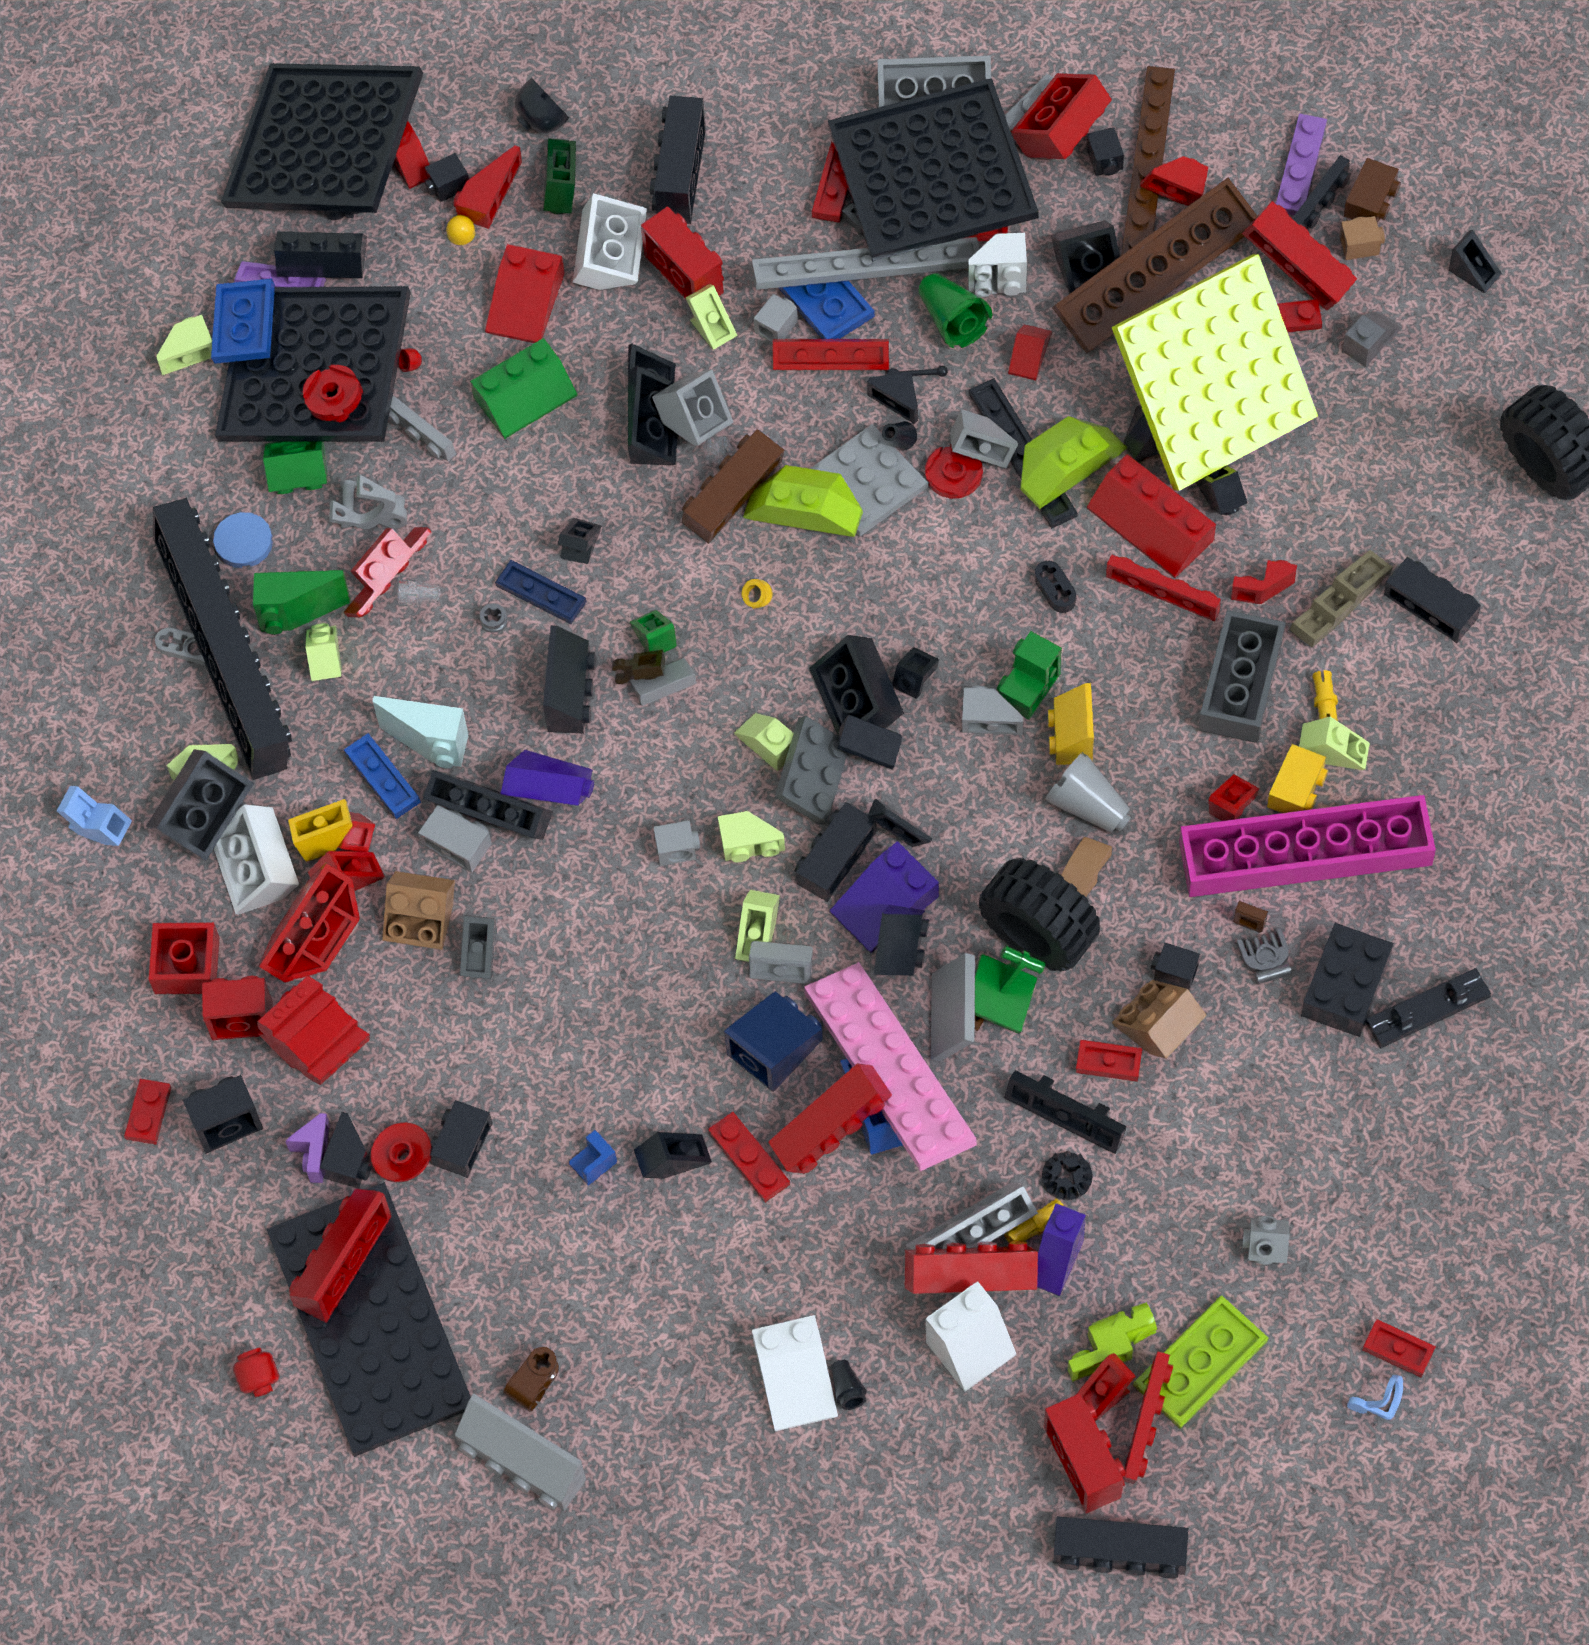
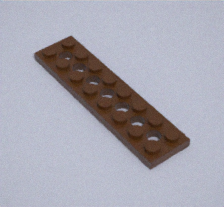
[1052,177,1257,354]

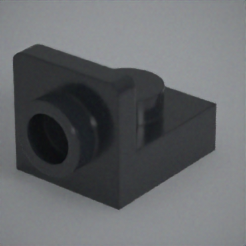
[892,647,939,699]

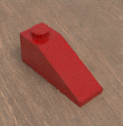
[453,145,522,229]

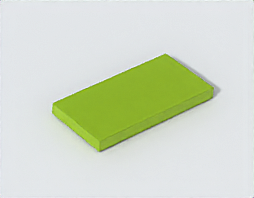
[1133,1295,1269,1429]

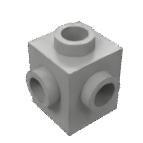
[1242,1216,1289,1265]

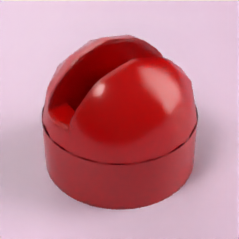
[398,348,422,372]

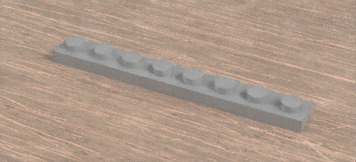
[751,237,979,290]

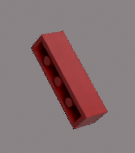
[1242,201,1357,311]
[768,1063,892,1174]
[905,1241,1038,1294]

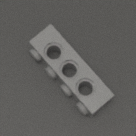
[905,1181,1038,1250]

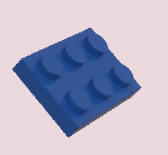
[211,278,275,364]
[778,281,875,339]

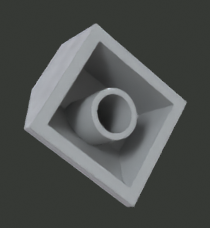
[652,369,734,446]

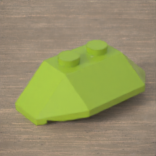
[1020,416,1127,509]
[743,465,863,537]

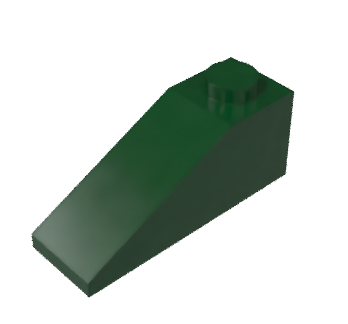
[543,138,576,214]

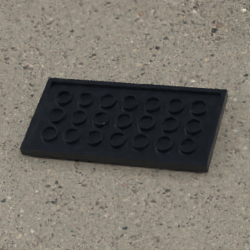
[266,1182,471,1457]

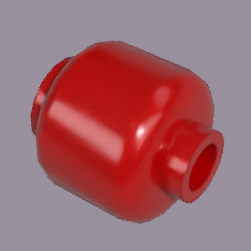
[233,1347,280,1398]

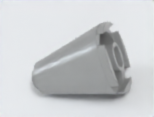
[1045,752,1131,833]

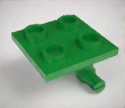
[975,945,1045,1034]

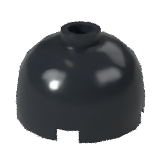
[515,78,569,134]

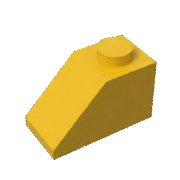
[288,799,352,862]

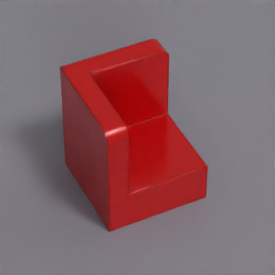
[338,812,375,852]

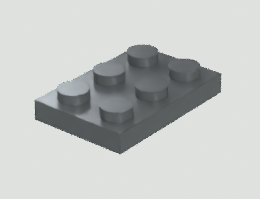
[775,716,848,824]

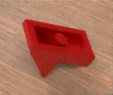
[1208,774,1260,821]
[1076,1353,1136,1421]

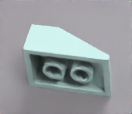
[373,696,469,768]

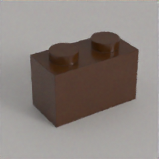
[1343,158,1401,224]

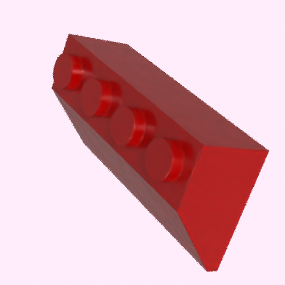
[1087,454,1216,578]
[289,1189,392,1323]

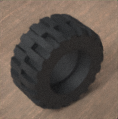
[1500,385,1589,500]
[979,858,1100,972]

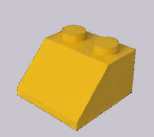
[1048,683,1094,765]

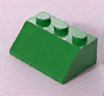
[470,338,578,439]

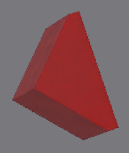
[1008,324,1052,381]

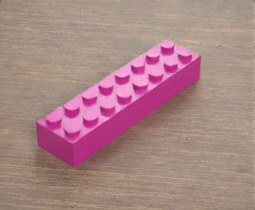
[1179,795,1436,897]

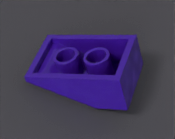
[830,841,939,953]

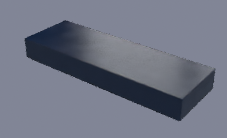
[495,560,587,624]

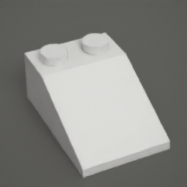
[752,1315,838,1431]

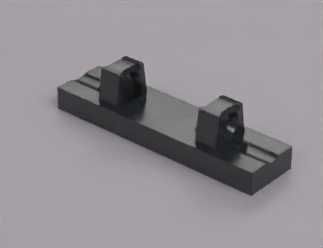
[1366,968,1491,1049]
[1004,1070,1127,1154]

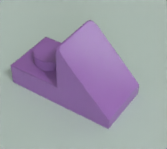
[286,1113,330,1183]

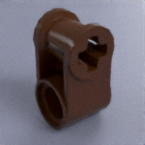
[503,1347,559,1412]

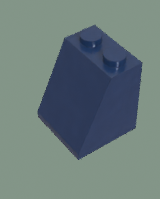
[724,991,823,1092]

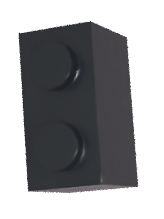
[430,1100,493,1178]

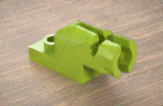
[1068,1302,1157,1382]

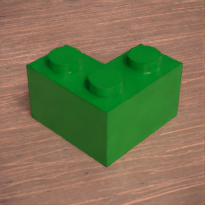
[997,631,1062,720]

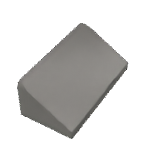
[630,658,697,706]
[749,941,813,984]

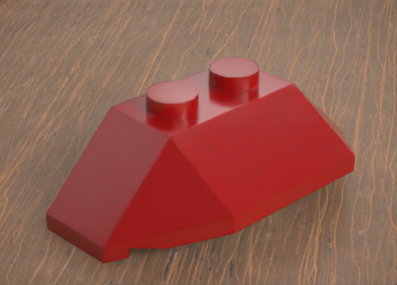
[258,862,360,983]

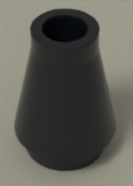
[882,421,917,450]
[830,1359,867,1410]

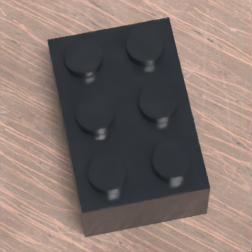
[146,749,254,861]
[1301,923,1394,1037]

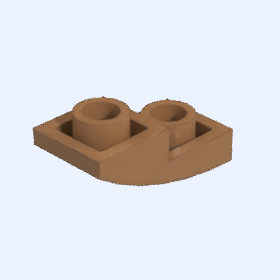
[1061,837,1112,897]

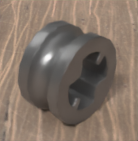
[480,603,507,633]

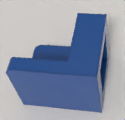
[569,1130,617,1186]

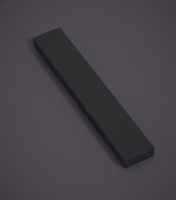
[969,378,1078,529]

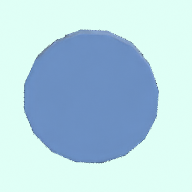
[213,512,273,568]

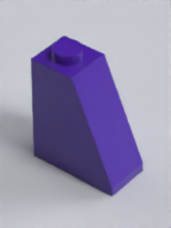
[501,750,594,806]
[1037,1203,1086,1296]

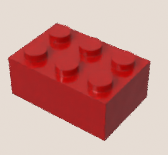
[1011,73,1112,160]
[641,206,724,301]
[1044,1393,1126,1514]

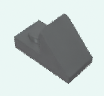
[460,915,498,979]

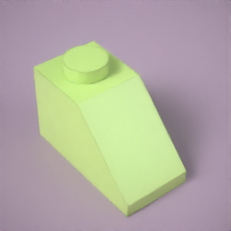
[156,315,212,375]
[734,713,794,771]
[735,890,780,962]

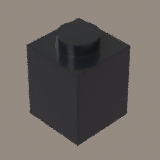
[1086,127,1124,176]
[424,153,469,203]
[1150,942,1200,991]

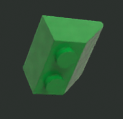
[263,442,328,494]

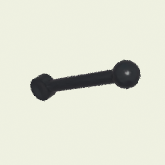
[887,366,948,377]

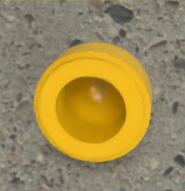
[446,215,475,245]
[741,579,773,609]

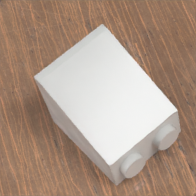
[926,1281,1016,1392]

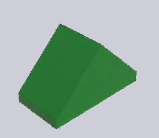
[630,610,677,652]

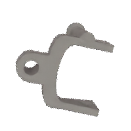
[329,475,407,529]

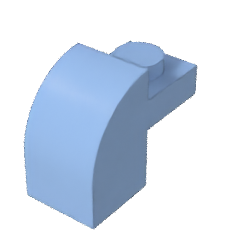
[56,786,132,846]

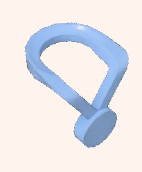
[1347,1375,1403,1420]

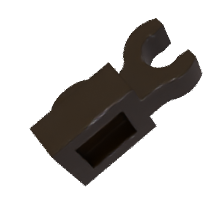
[612,650,665,684]

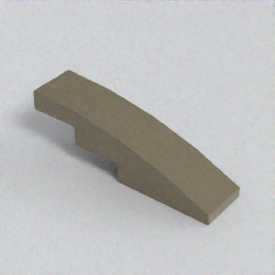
[1290,550,1393,648]

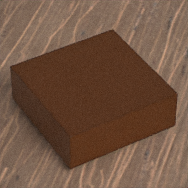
[1233,901,1268,933]

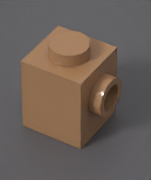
[1339,216,1385,260]

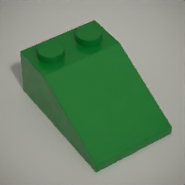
[253,570,351,635]

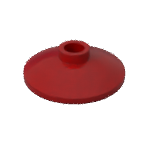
[371,1122,432,1182]

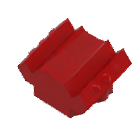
[257,975,370,1085]

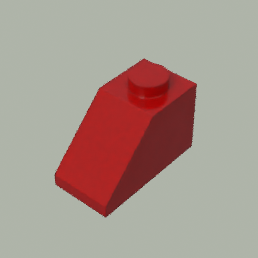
[394,121,430,189]
[1140,156,1209,206]
[308,851,385,891]

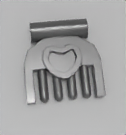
[1237,928,1292,984]

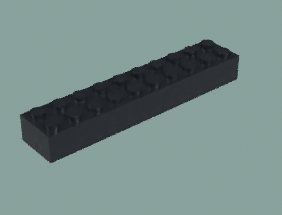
[153,498,292,780]

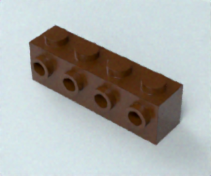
[681,429,784,544]

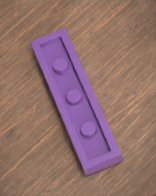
[1276,114,1327,216]

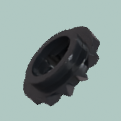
[1042,1150,1093,1200]

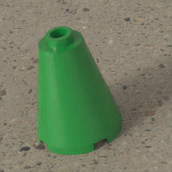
[918,273,993,348]

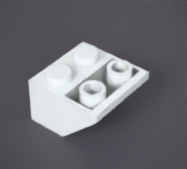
[968,233,1027,297]

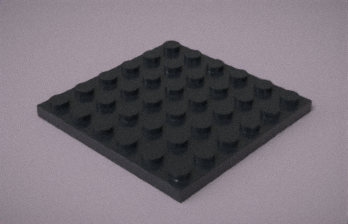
[221,63,423,213]
[828,78,1039,262]
[215,286,411,442]

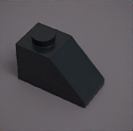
[1195,465,1248,515]
[320,1112,372,1189]
[634,1132,712,1179]

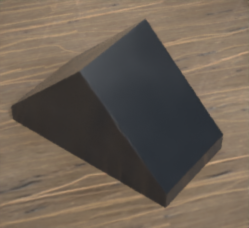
[1448,230,1502,293]
[867,371,918,424]

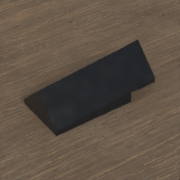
[628,344,678,465]

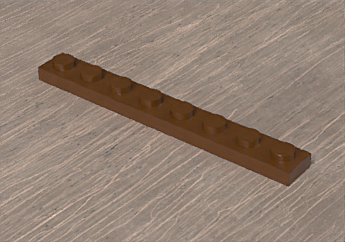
[1121,66,1175,256]

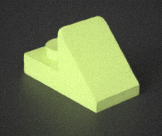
[686,284,738,350]

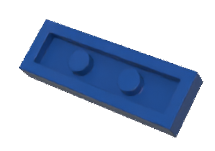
[344,733,421,819]

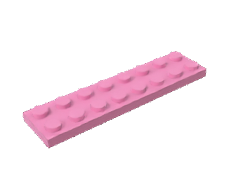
[804,962,977,1171]

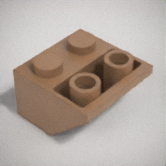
[382,871,455,950]
[1112,980,1207,1059]

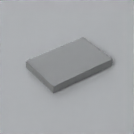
[931,953,975,1061]

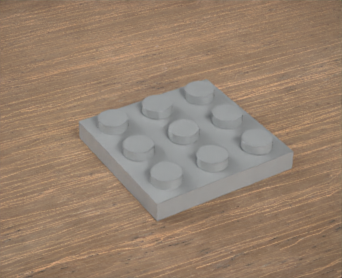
[810,424,928,536]

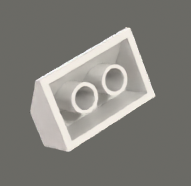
[573,193,647,290]
[214,804,299,915]

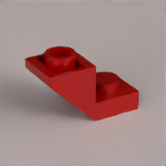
[1231,560,1297,604]

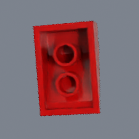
[485,244,565,343]

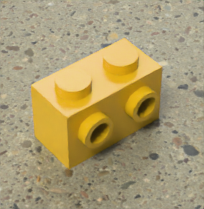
[1267,744,1328,813]

